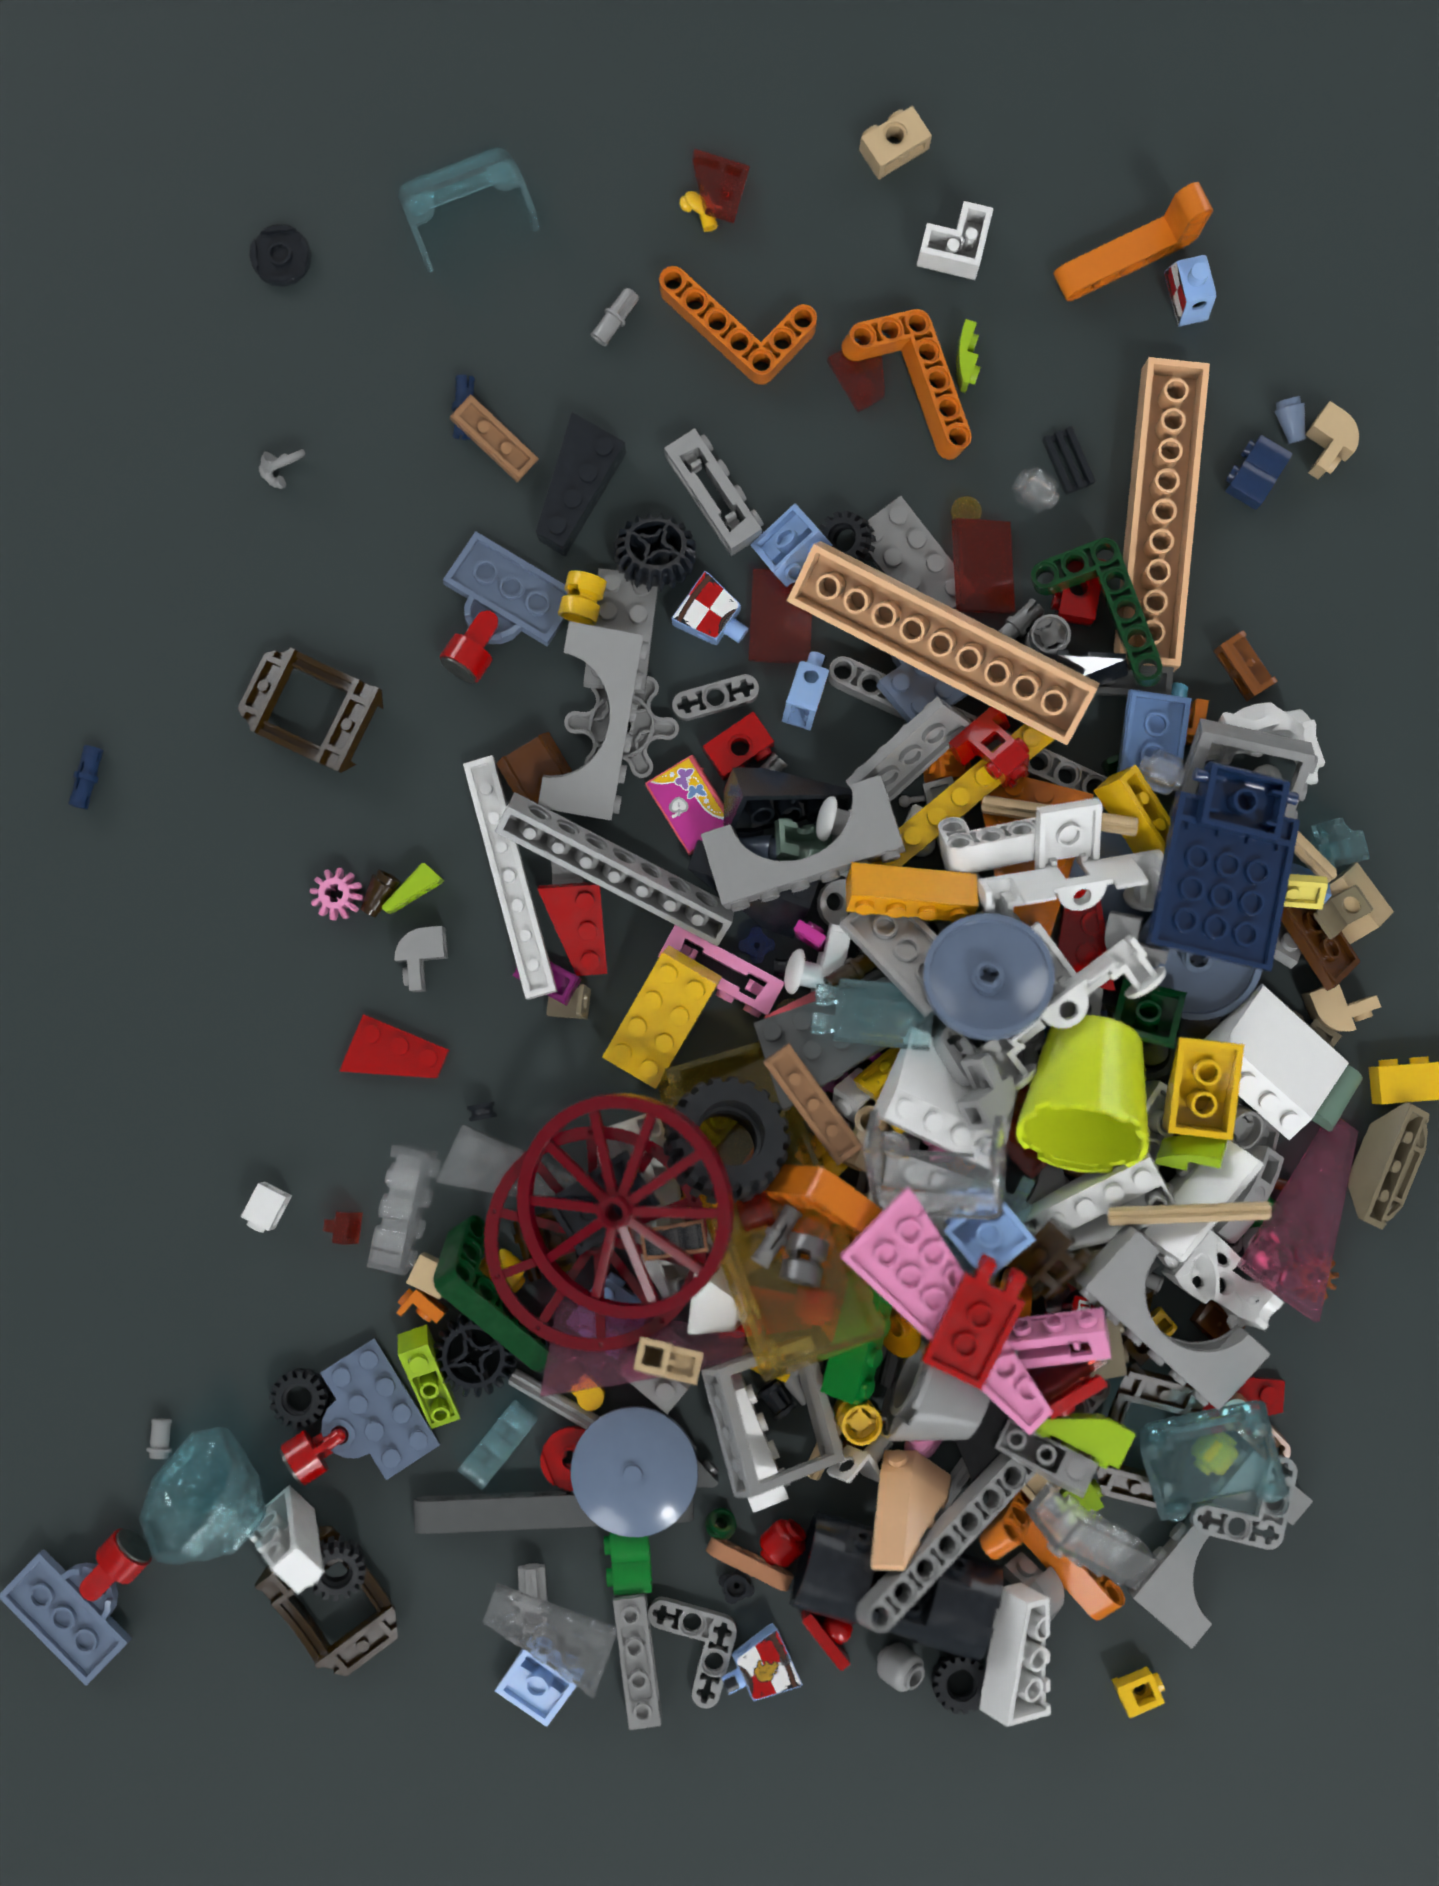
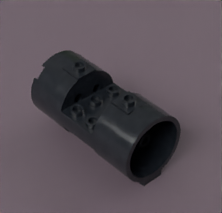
[789,1510,1003,1661]

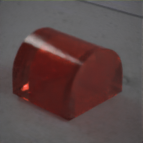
[736,1192,775,1233]

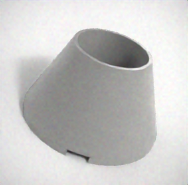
[881,1334,990,1441]

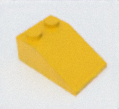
[1162,1037,1245,1140]

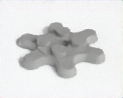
[564,676,679,778]

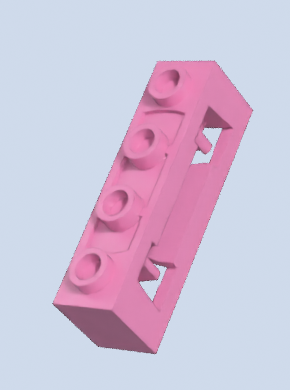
[658,925,784,1018]
[1007,1307,1111,1369]

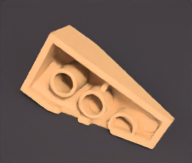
[871,1450,952,1570]

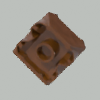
[496,732,572,804]

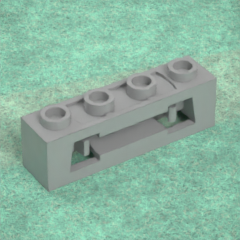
[664,428,764,556]
[613,1593,662,1730]

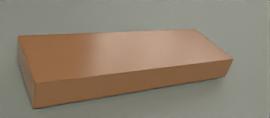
[449,394,539,483]

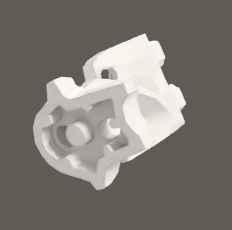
[1206,702,1325,785]
[1157,1230,1284,1330]

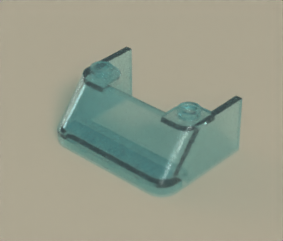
[398,147,540,273]

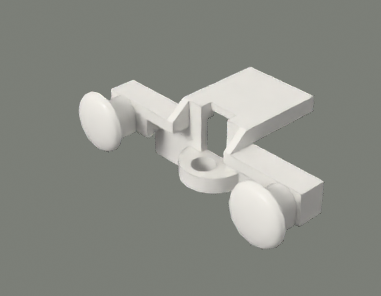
[784,796,852,996]
[978,798,1164,921]
[975,922,1166,1092]

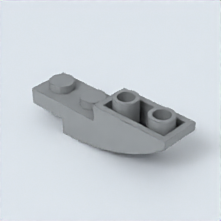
[1213,1116,1284,1244]

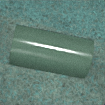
[1311,1065,1363,1132]

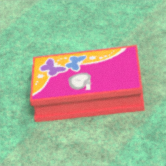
[645,755,724,856]

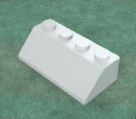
[1138,1140,1264,1263]

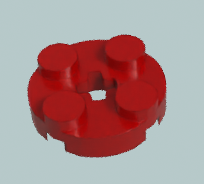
[540,1426,586,1492]

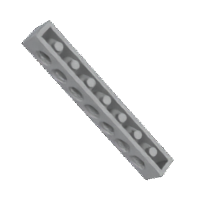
[495,792,734,946]

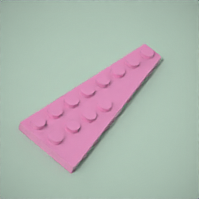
[840,1186,1053,1435]

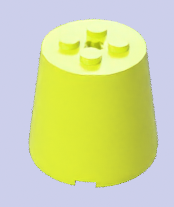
[1016,1015,1149,1173]

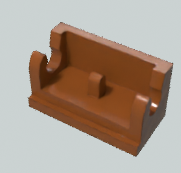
[1213,630,1278,701]

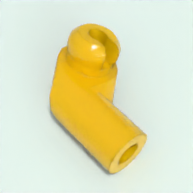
[679,191,718,232]

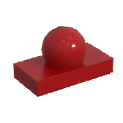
[801,1610,853,1671]

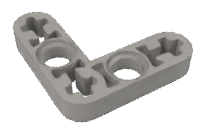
[1189,1455,1297,1550]
[648,1597,737,1708]

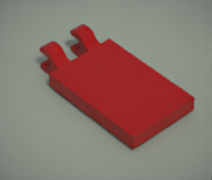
[921,1253,1027,1390]

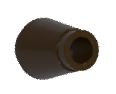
[360,869,400,917]

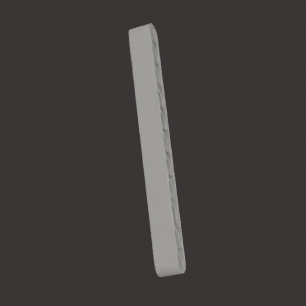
[828,656,1108,812]
[856,1372,1111,1633]

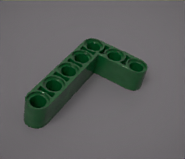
[1031,538,1162,687]
[433,1215,566,1372]

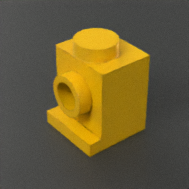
[1111,1666,1165,1718]

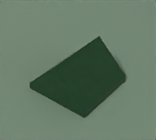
[1113,978,1187,1048]

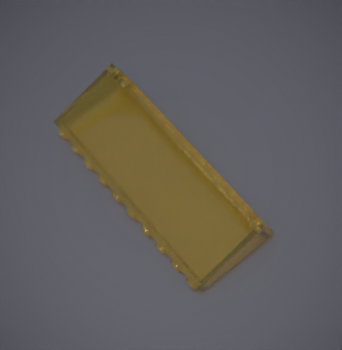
[659,1042,885,1381]

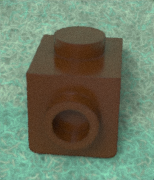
[1189,1300,1246,1340]

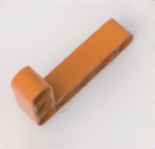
[1053,182,1213,302]
[659,266,817,385]
[841,309,972,460]
[766,1164,883,1238]
[980,1490,1125,1621]

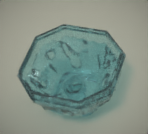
[139,1427,266,1565]

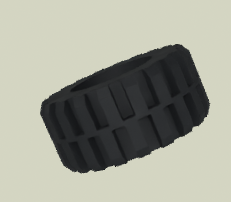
[663,1076,790,1204]

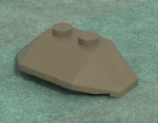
[1346,1102,1430,1229]

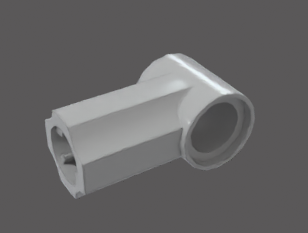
[518,1563,550,1633]

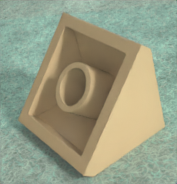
[1329,862,1394,944]

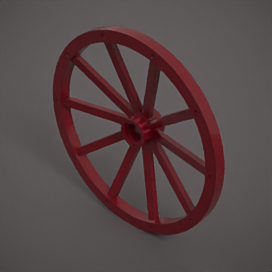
[517,1093,734,1319]
[484,1126,708,1351]

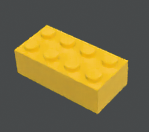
[602,945,722,1089]

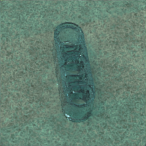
[457,1399,539,1490]

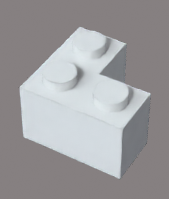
[917,201,994,280]

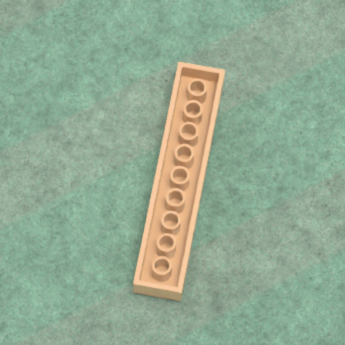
[1113,357,1210,672]
[787,541,1100,745]

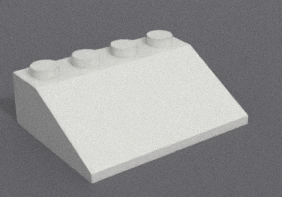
[1204,984,1349,1140]
[871,1027,1018,1171]

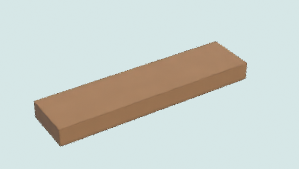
[763,1043,863,1165]

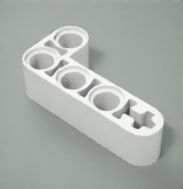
[938,817,1036,873]

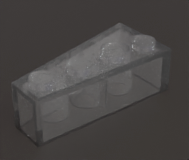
[436,1124,577,1198]
[367,1143,441,1276]
[1025,1481,1159,1590]
[483,1583,616,1698]

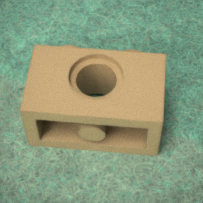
[859,106,932,180]

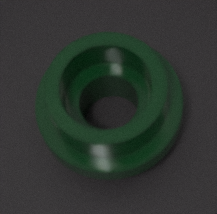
[705,1508,737,1540]

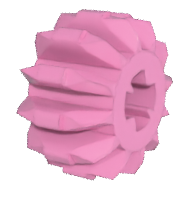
[310,868,364,921]

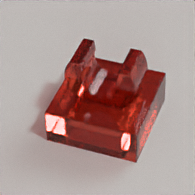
[323,1211,363,1245]

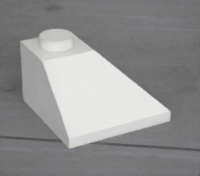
[687,1258,751,1334]

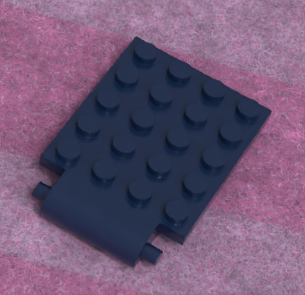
[1146,761,1300,972]

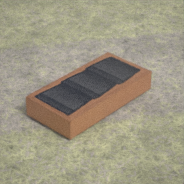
[640,1219,708,1261]

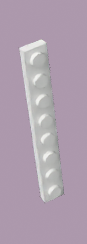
[463,755,557,1000]

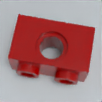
[1051,559,1106,626]
[702,711,774,781]

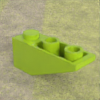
[397,1324,461,1429]
[1035,1413,1136,1469]

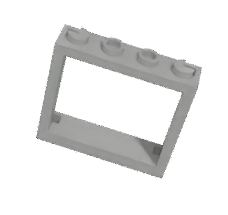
[1169,718,1318,819]
[701,1336,845,1498]

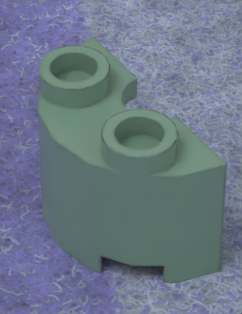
[775,818,832,861]

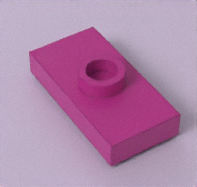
[794,920,827,952]

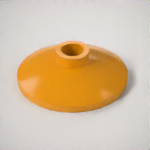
[883,1306,921,1358]

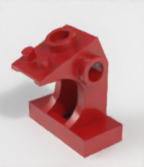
[948,707,1030,789]

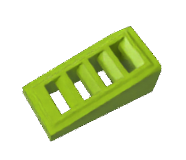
[382,863,445,914]

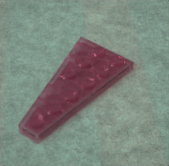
[1237,1118,1359,1322]
[540,1301,745,1397]

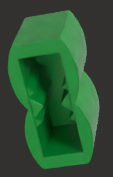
[604,1532,653,1596]

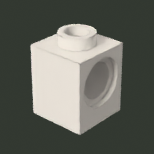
[241,1182,292,1233]

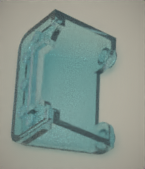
[1139,1400,1289,1521]

